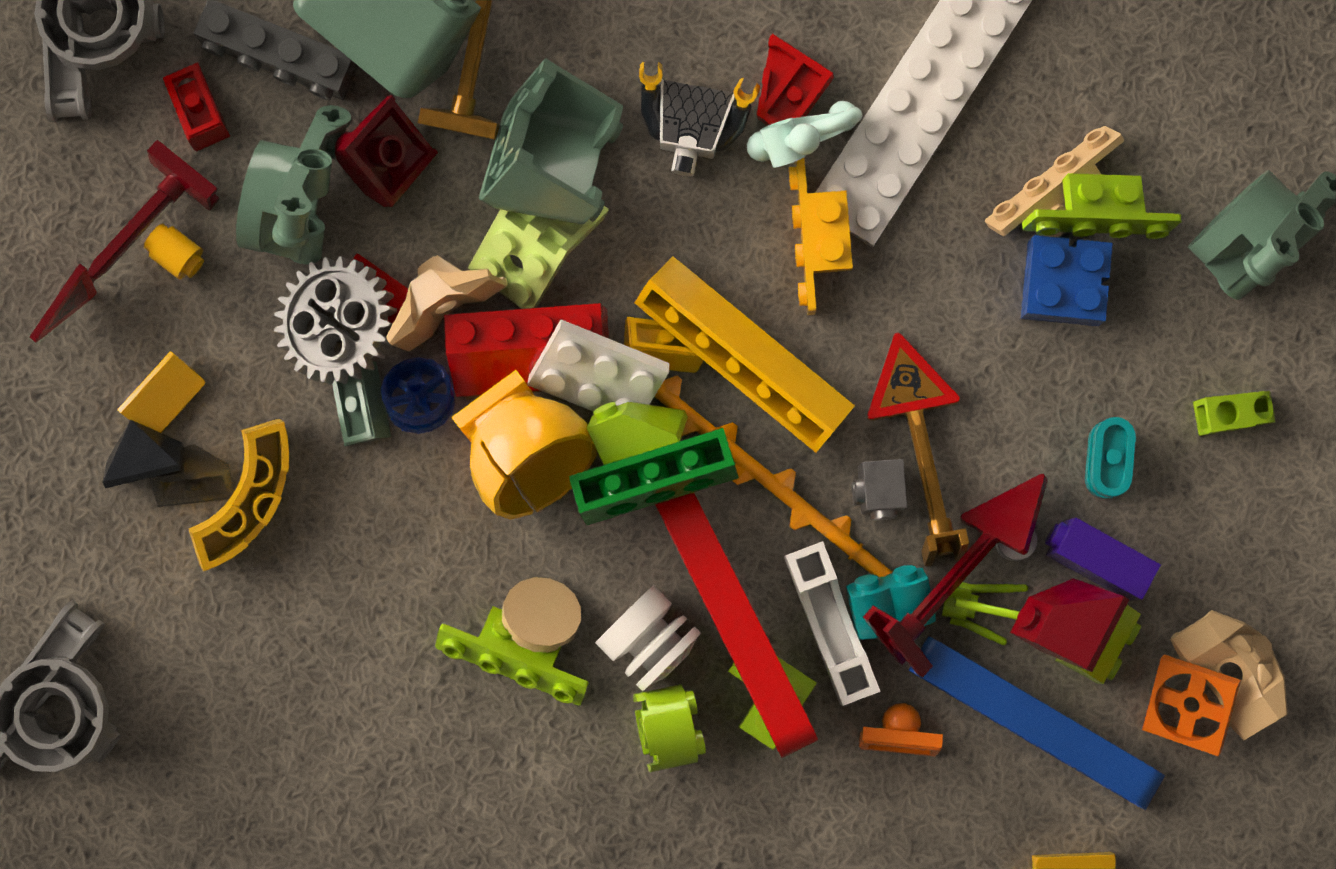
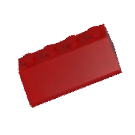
[444,303,609,397]

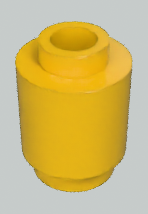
[144,223,204,280]

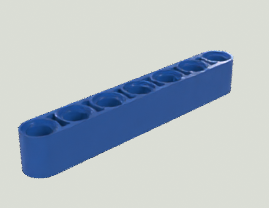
[909,636,1165,810]

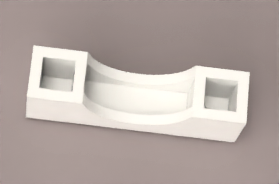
[784,541,881,706]

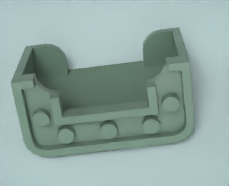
[293,0,481,98]
[479,58,623,225]

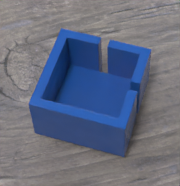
[1021,235,1113,326]

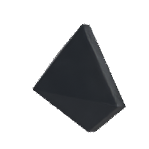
[103,420,184,488]

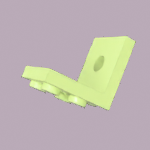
[468,206,609,309]

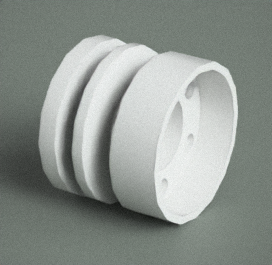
[595,585,701,691]

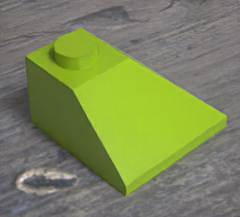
[587,402,688,465]

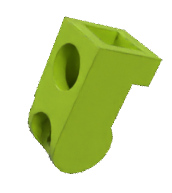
[1193,391,1276,436]

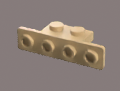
[985,126,1124,237]

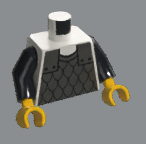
[639,62,760,177]

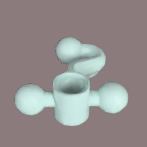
[746,101,862,168]

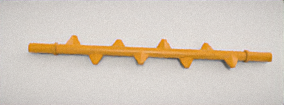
[654,375,893,577]

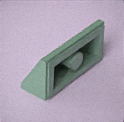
[332,361,391,446]

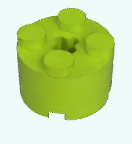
[633,684,706,773]

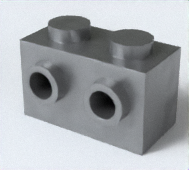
[852,459,907,520]

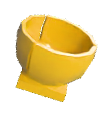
[451,370,597,520]

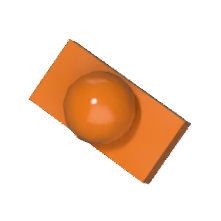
[859,703,943,757]

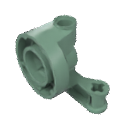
[236,105,351,264]
[1187,170,1336,300]

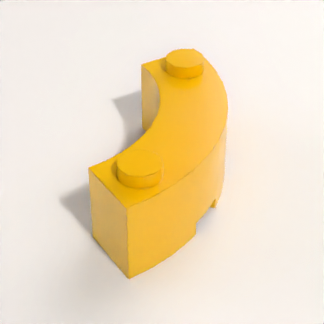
[188,419,289,571]

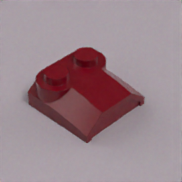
[335,95,438,207]

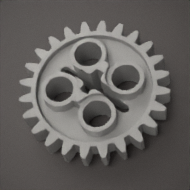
[274,256,397,385]

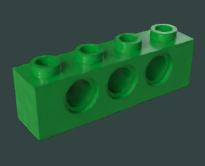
[569,428,739,526]

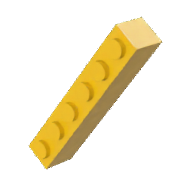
[634,256,855,453]

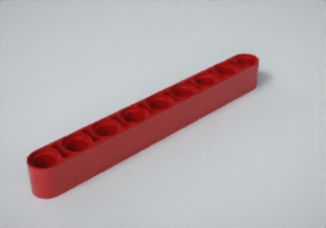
[655,492,818,758]

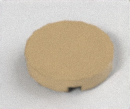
[502,577,581,653]

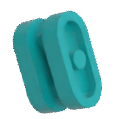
[1085,417,1136,499]

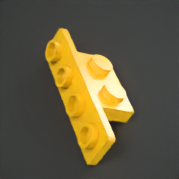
[789,158,853,315]

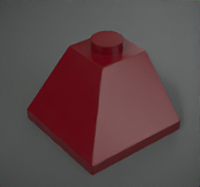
[1010,578,1129,672]

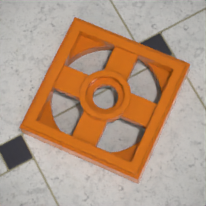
[1142,654,1241,756]

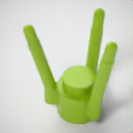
[942,582,1028,645]

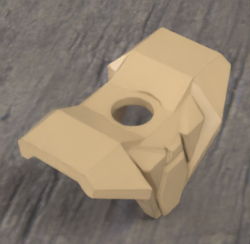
[386,255,508,352]
[1170,610,1288,740]

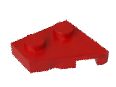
[756,34,834,126]

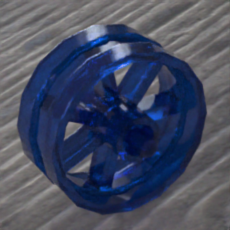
[381,357,456,434]

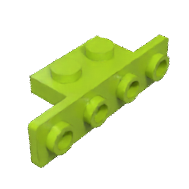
[1022,173,1182,239]
[435,606,589,705]

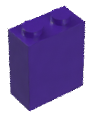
[1044,518,1161,601]

